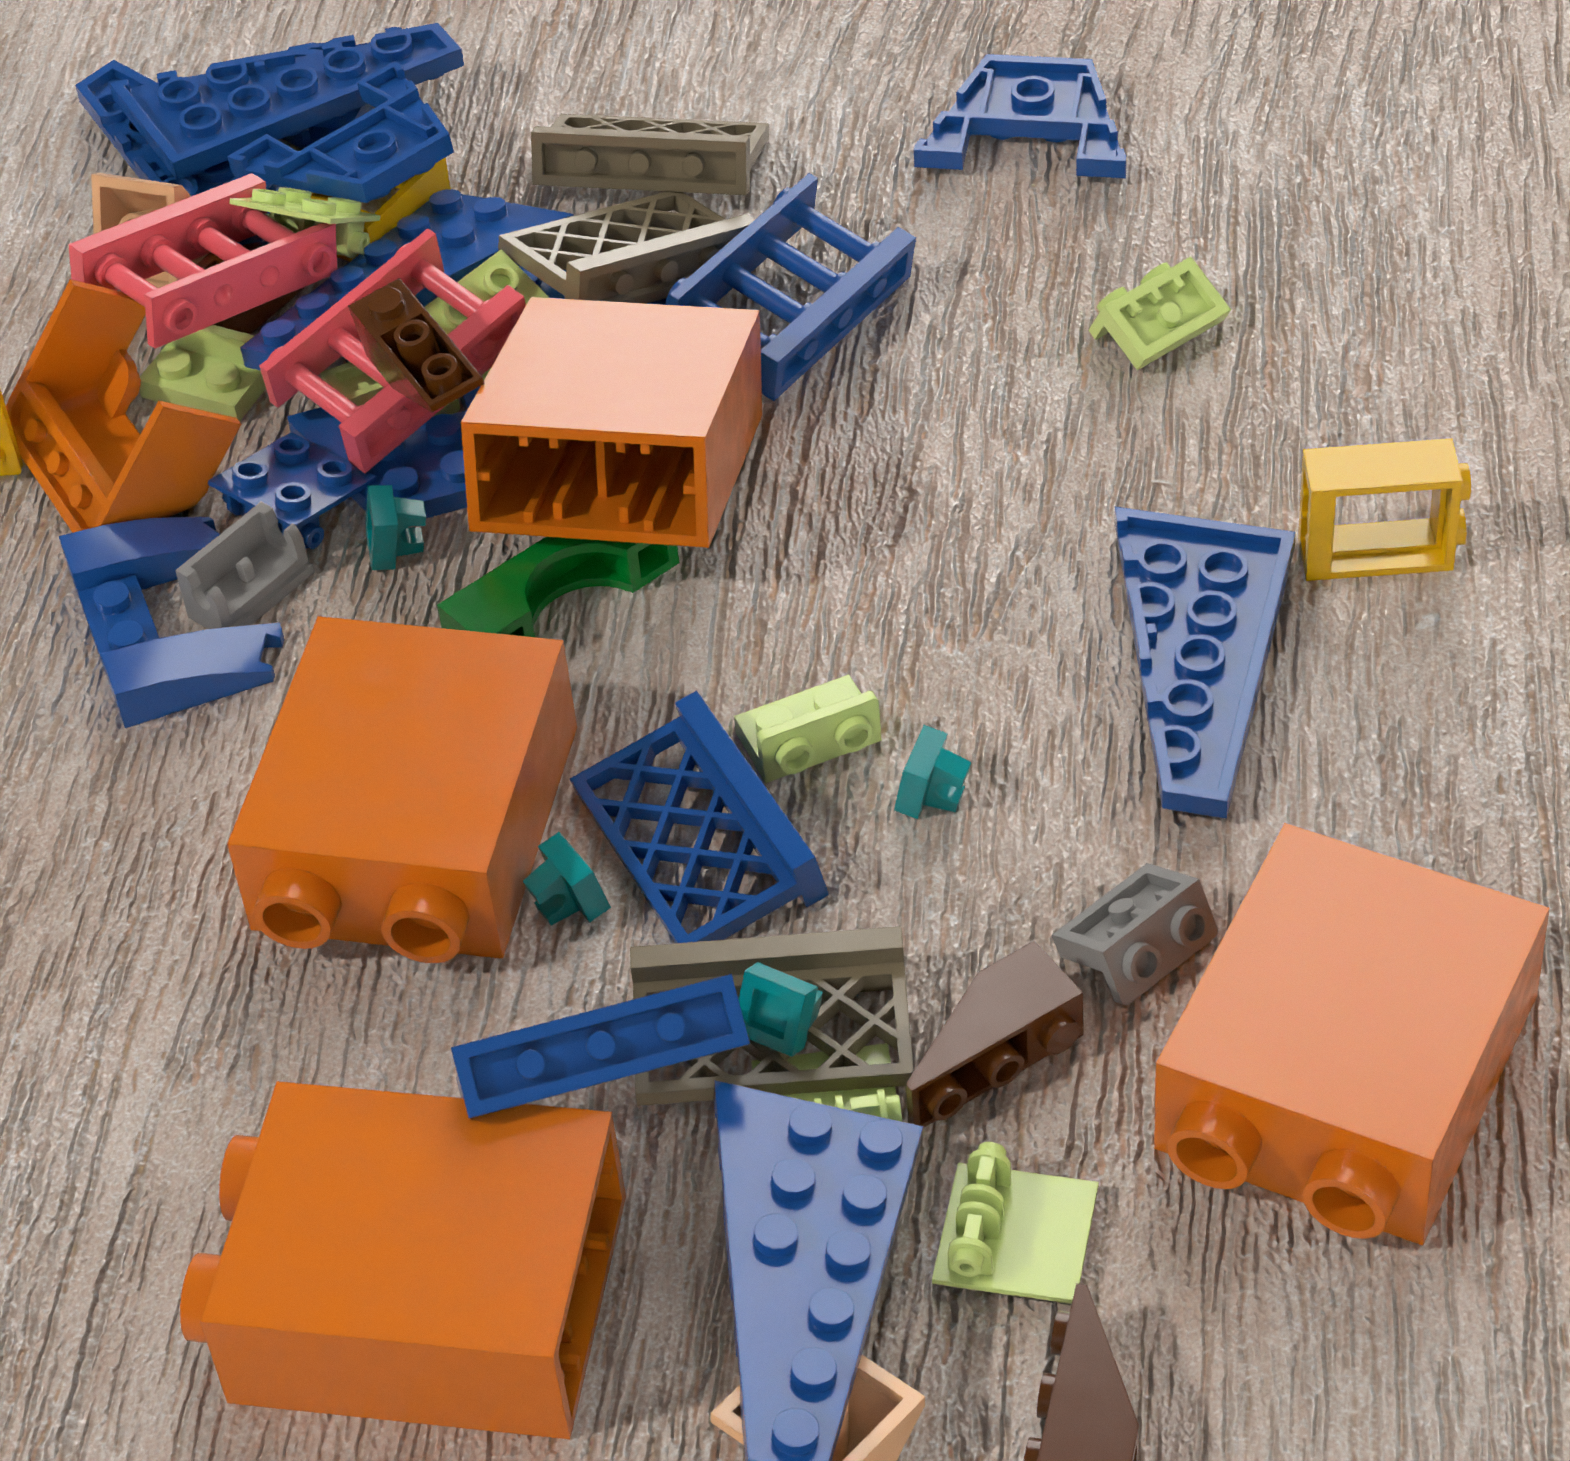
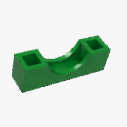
[437,537,680,637]

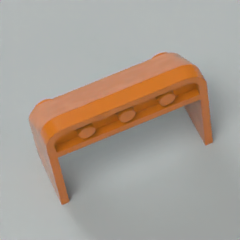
[6,279,242,533]

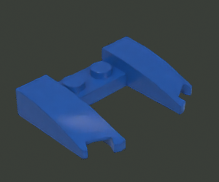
[59,517,285,728]

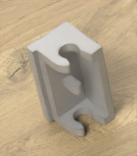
[175,501,315,629]

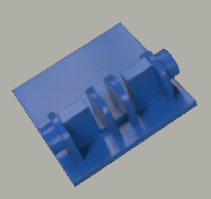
[208,432,377,549]

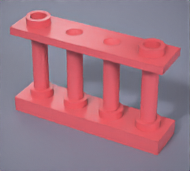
[68,173,337,349]
[259,228,526,474]

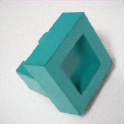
[365,485,426,570]
[894,725,971,819]
[523,832,611,926]
[738,962,823,1057]

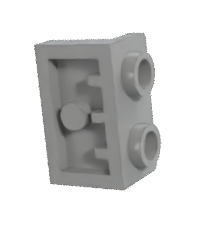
[1052,863,1218,1005]

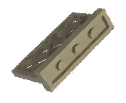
[531,113,769,195]
[498,192,756,304]
[630,926,914,1106]

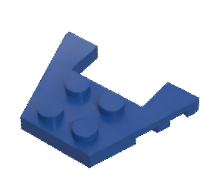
[913,54,1126,179]
[227,61,454,203]
[287,386,481,519]

